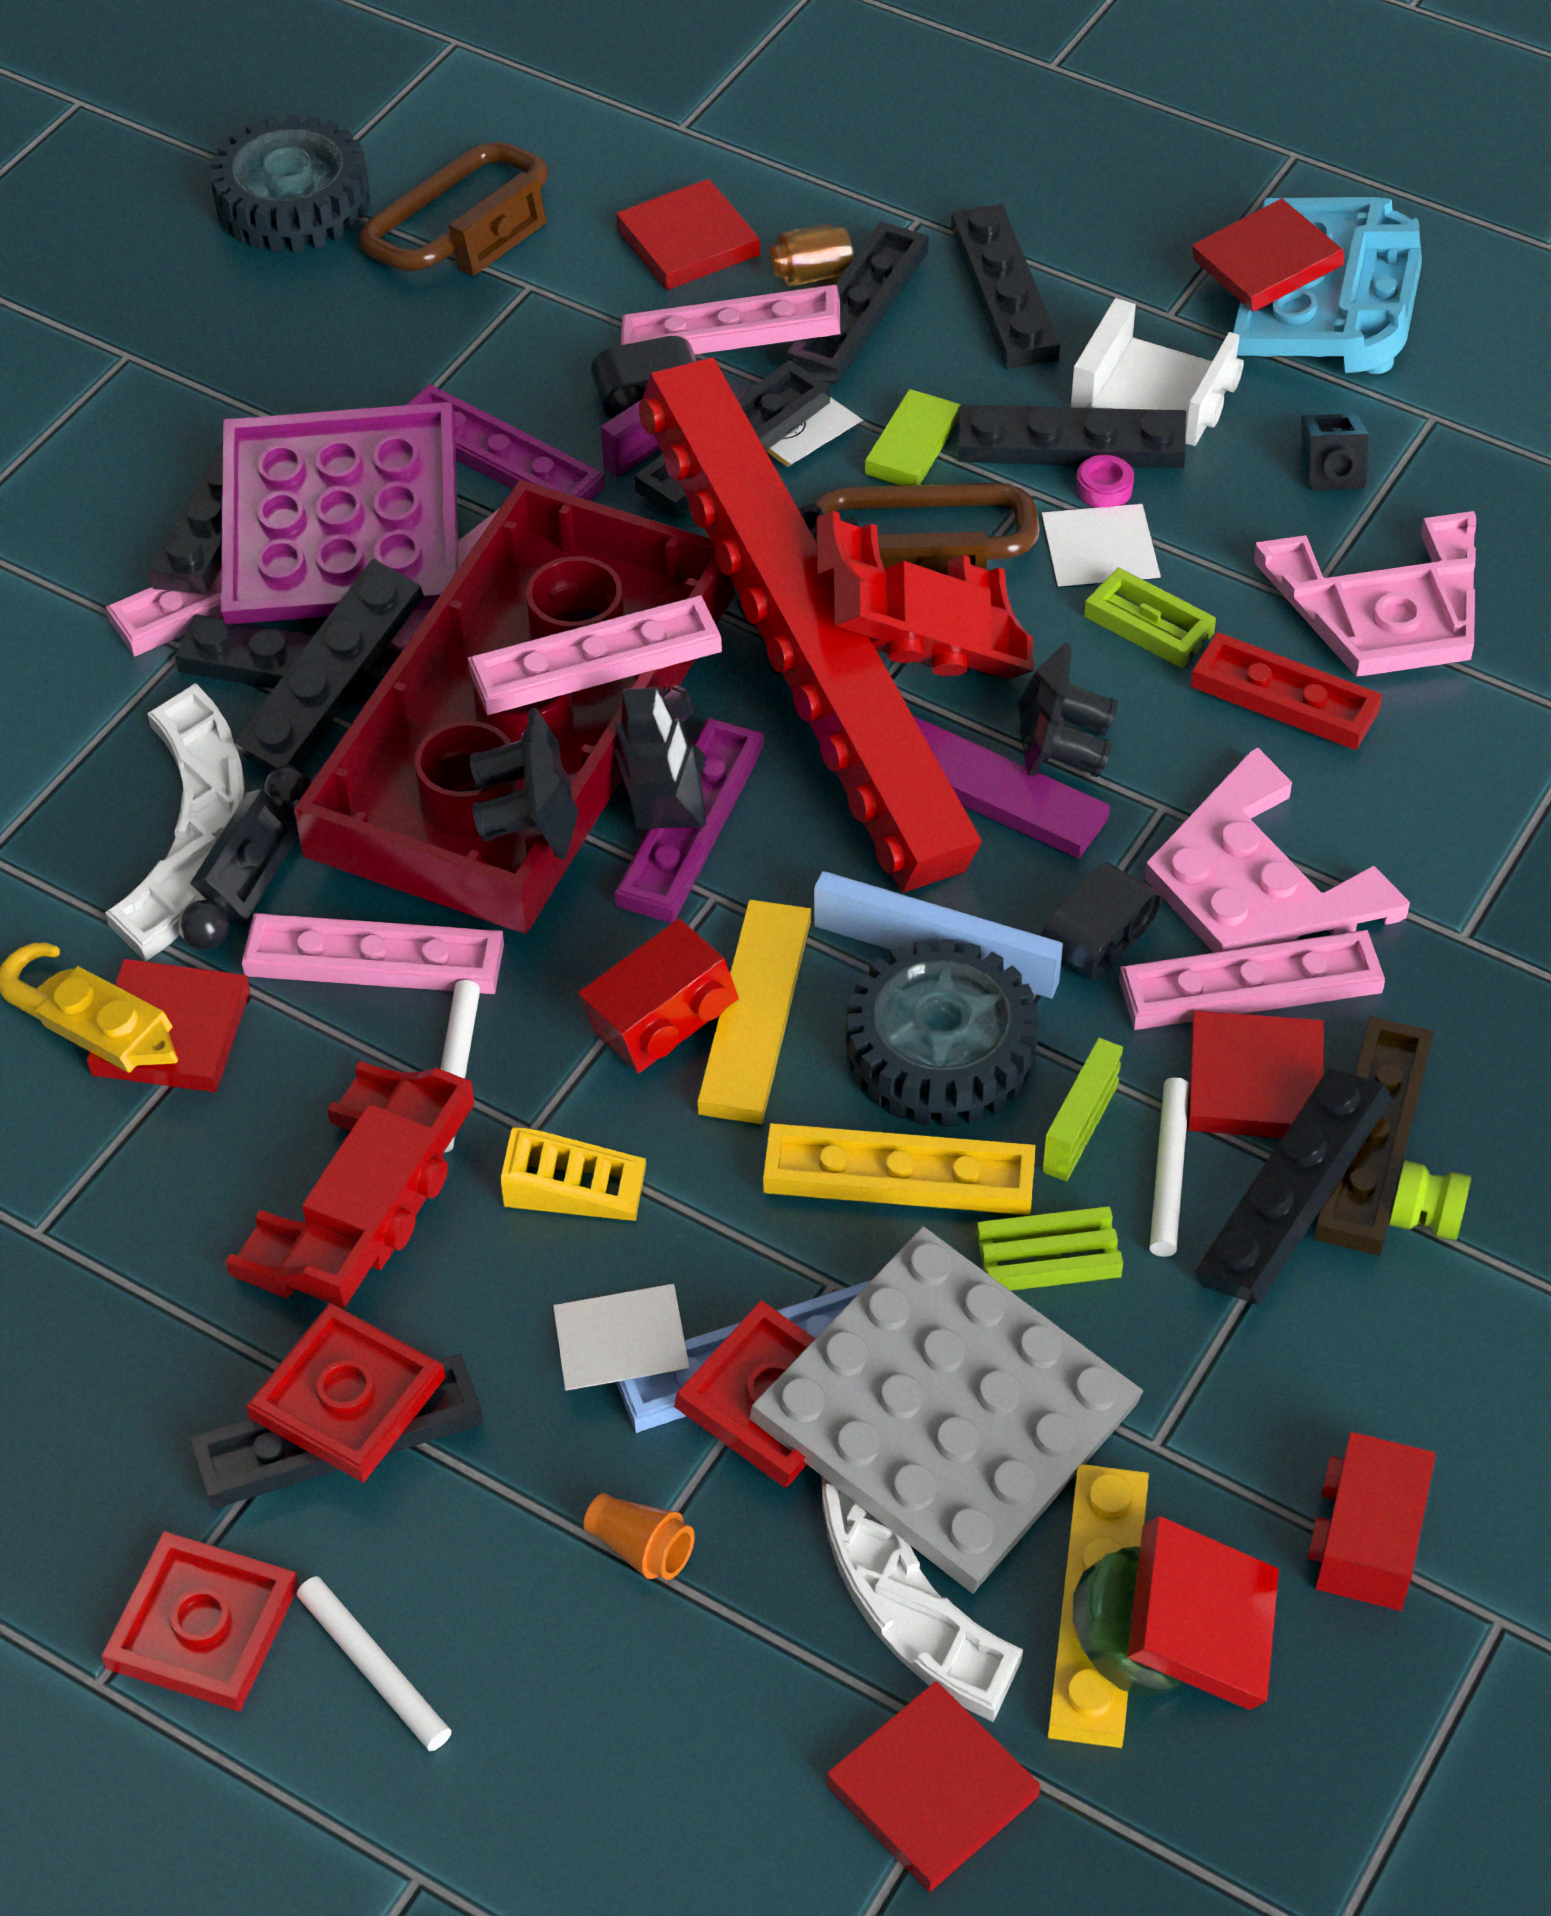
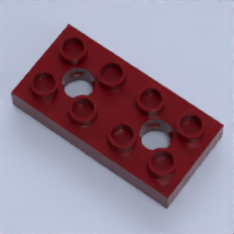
[294,479,735,935]

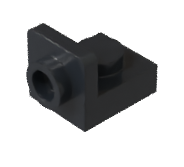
[1301,414,1369,490]

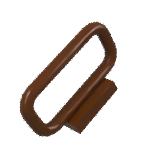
[358,142,549,276]
[811,483,1040,575]

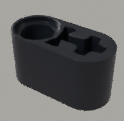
[591,336,697,419]
[1041,862,1162,981]

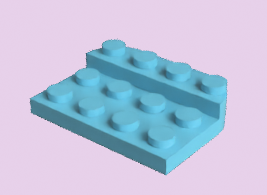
[1233,197,1422,374]

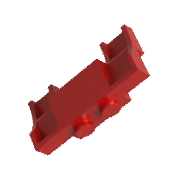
[817,511,1034,680]
[226,1060,475,1309]

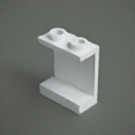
[1071,298,1244,446]

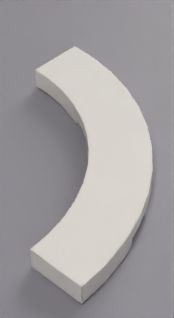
[105,683,246,962]
[822,1476,1023,1722]

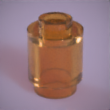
[770,223,853,287]

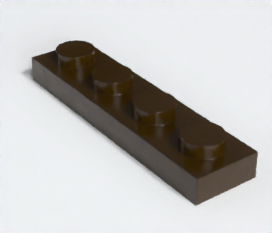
[1314,1016,1434,1256]

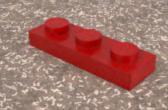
[1191,632,1383,750]

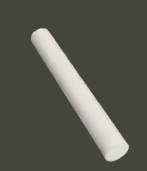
[440,980,480,1152]
[1149,1078,1190,1257]
[297,1576,451,1751]

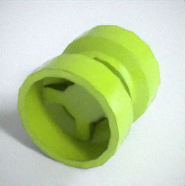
[1389,1160,1471,1242]

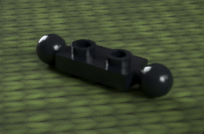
[178,765,312,950]

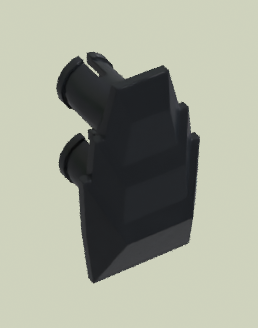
[1018,642,1118,777]
[613,685,706,829]
[470,707,579,860]

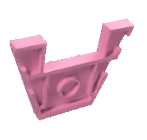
[1254,511,1476,677]
[1145,748,1410,953]

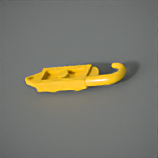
[0,942,178,1073]

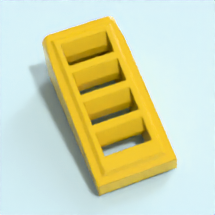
[501,1127,646,1221]

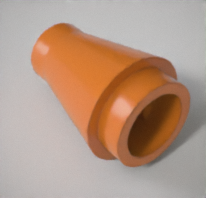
[584,1493,695,1580]

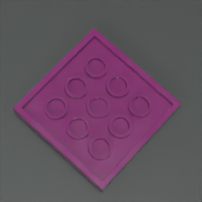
[221,402,459,624]

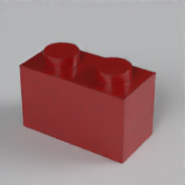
[578,918,739,1074]
[1307,1432,1436,1611]

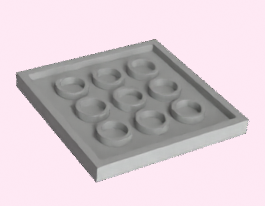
[749,1226,1143,1594]

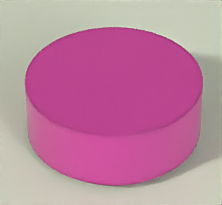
[1076,455,1134,508]

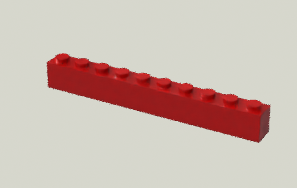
[639,357,982,893]

